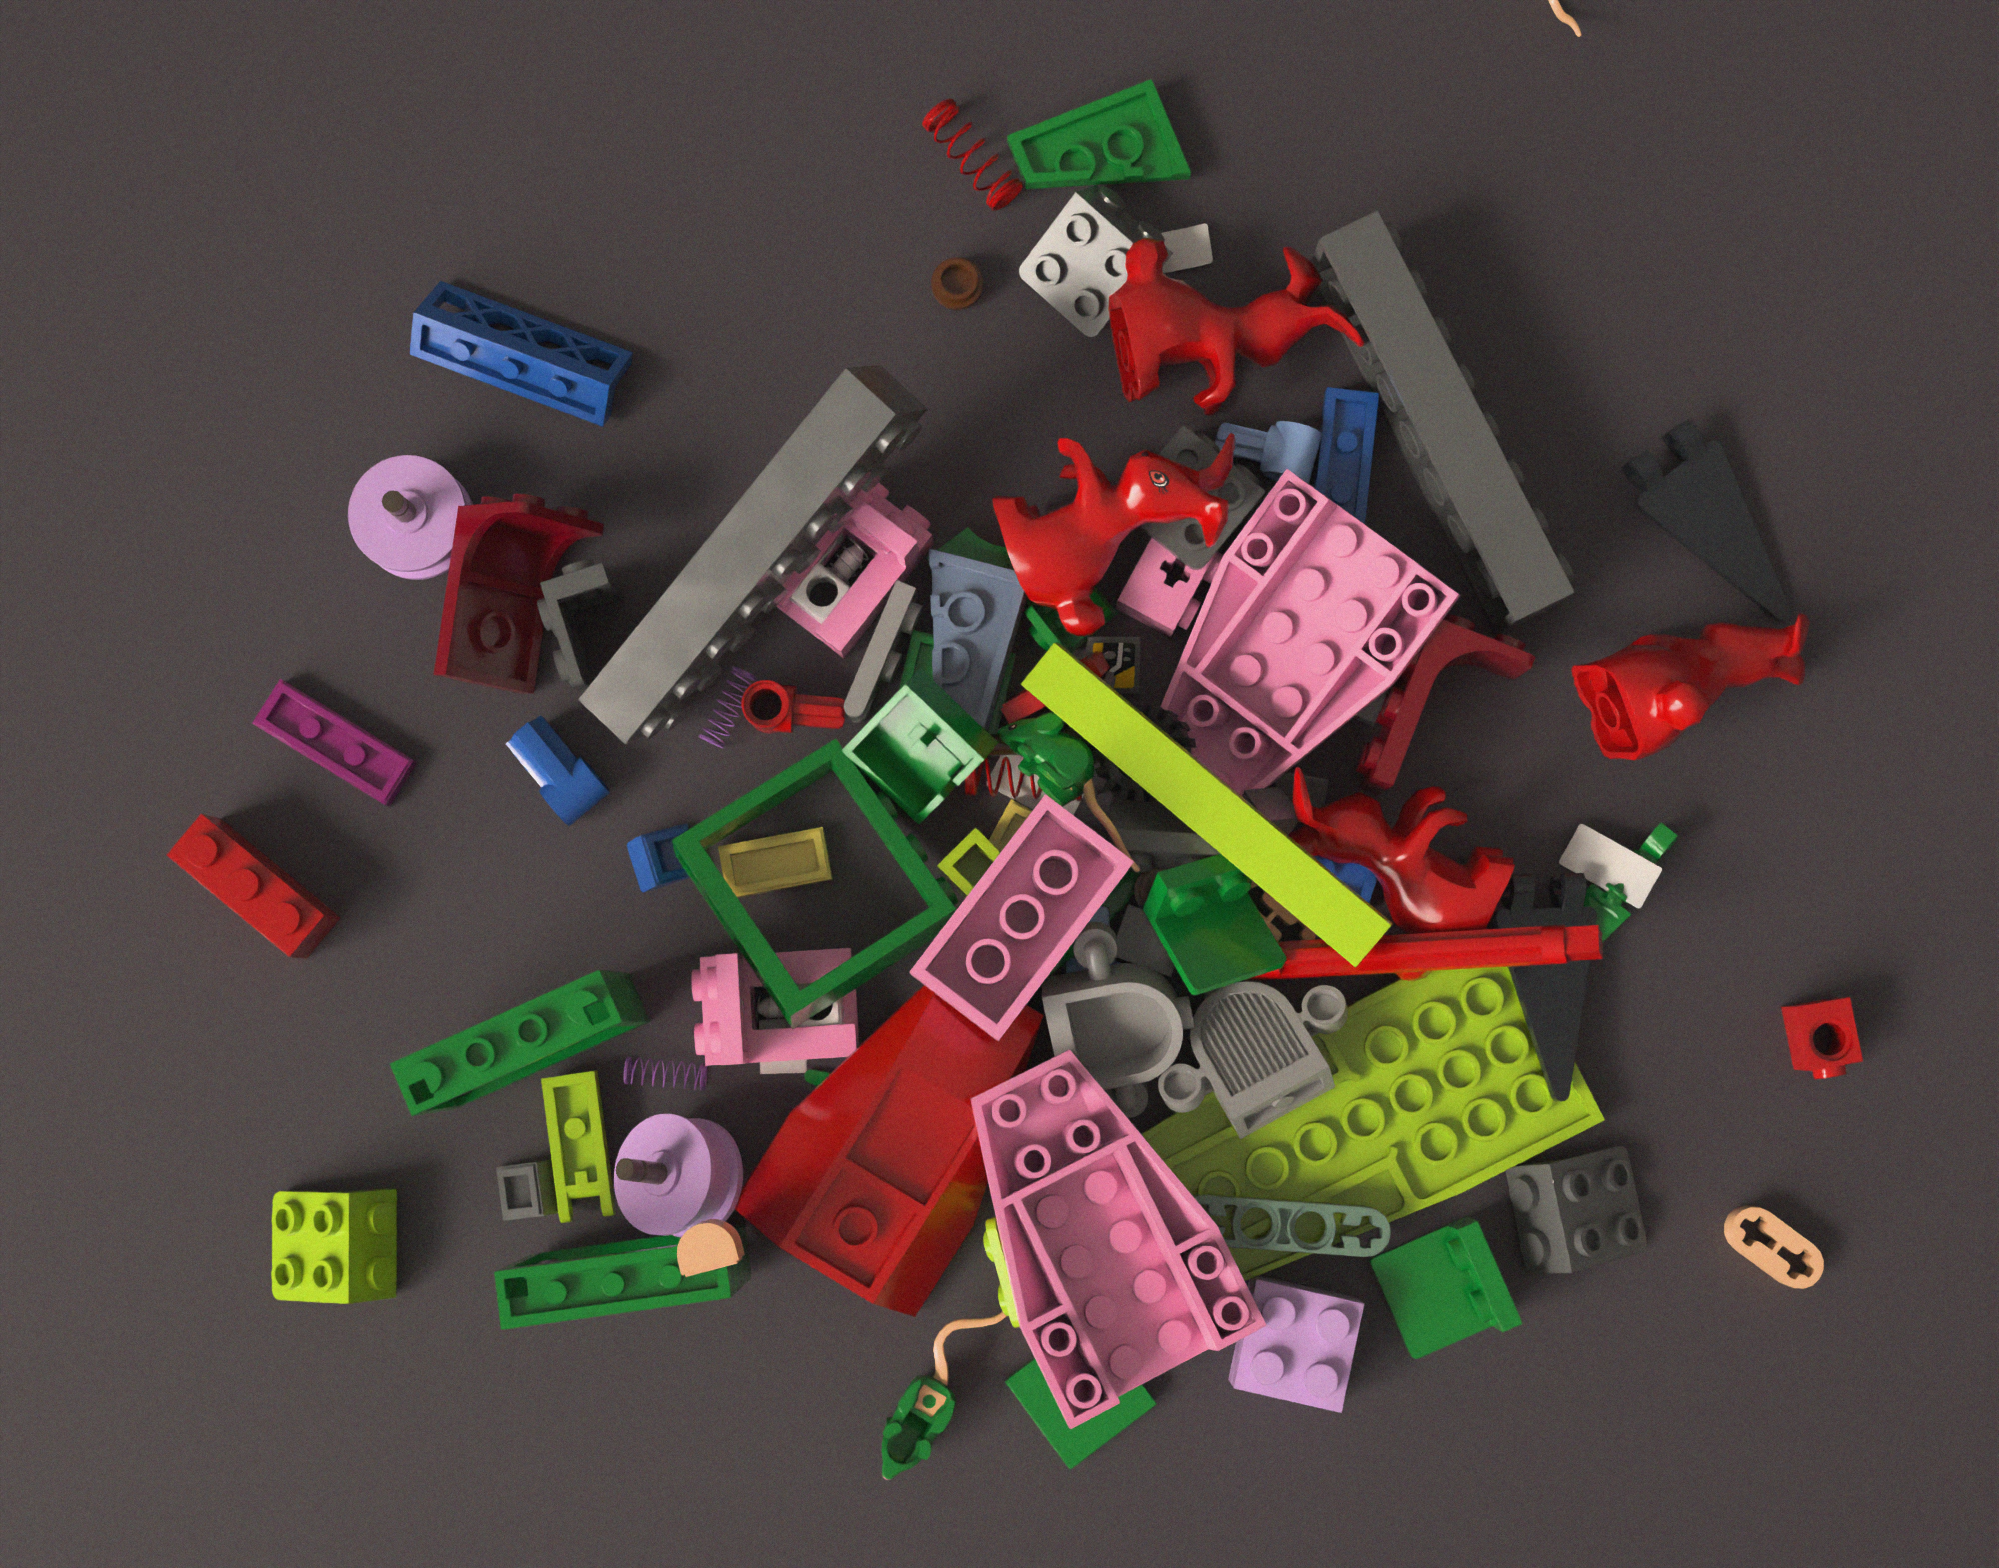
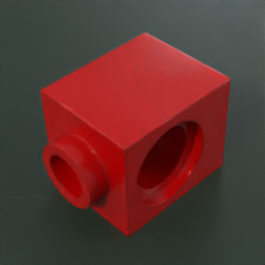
[1781,997,1863,1079]

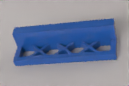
[410,281,633,427]

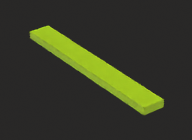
[1021,642,1393,968]

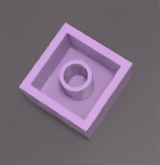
[1228,1275,1364,1413]

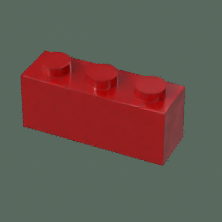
[166,813,341,959]

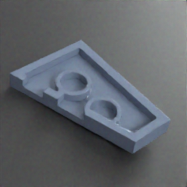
[929,549,1028,730]

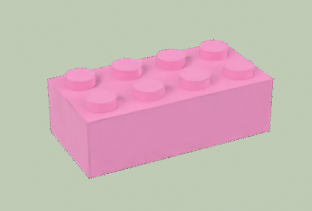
[910,794,1134,1041]

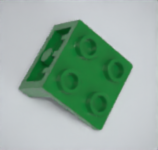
[1143,854,1287,995]
[1370,1216,1523,1359]

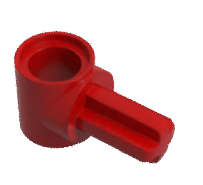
[741,680,846,734]

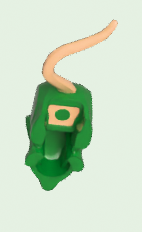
[997,712,1140,873]
[881,1311,1006,1480]

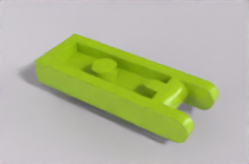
[541,1070,616,1223]

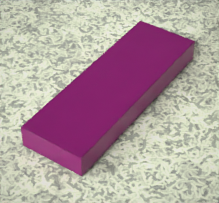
[252,679,418,807]

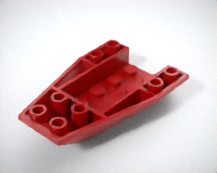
[735,985,1044,1317]

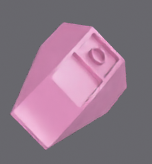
[1160,469,1461,796]
[971,1050,1267,1429]

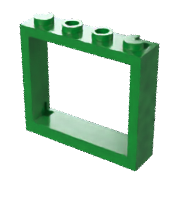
[672,738,958,1029]
[390,969,650,1116]
[494,1224,752,1330]

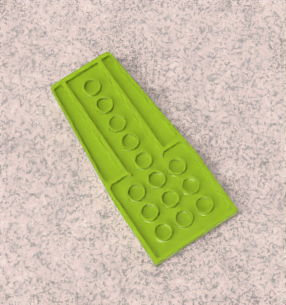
[1141,967,1605,1281]

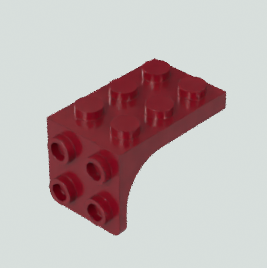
[434,494,605,694]
[1355,614,1536,795]

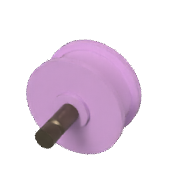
[348,455,473,580]
[614,1114,743,1237]

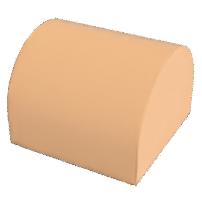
[677,1219,745,1277]

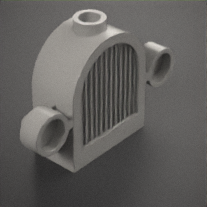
[1042,922,1195,1118]
[1158,982,1348,1139]

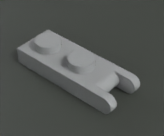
[844,580,923,723]

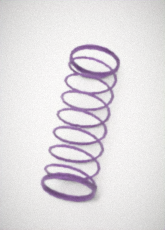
[699,666,757,748]
[624,1056,707,1091]

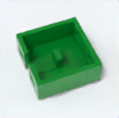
[841,668,998,824]

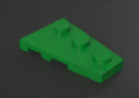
[1007,79,1191,189]

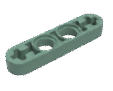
[1192,1194,1391,1257]

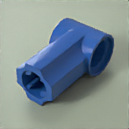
[506,715,611,826]

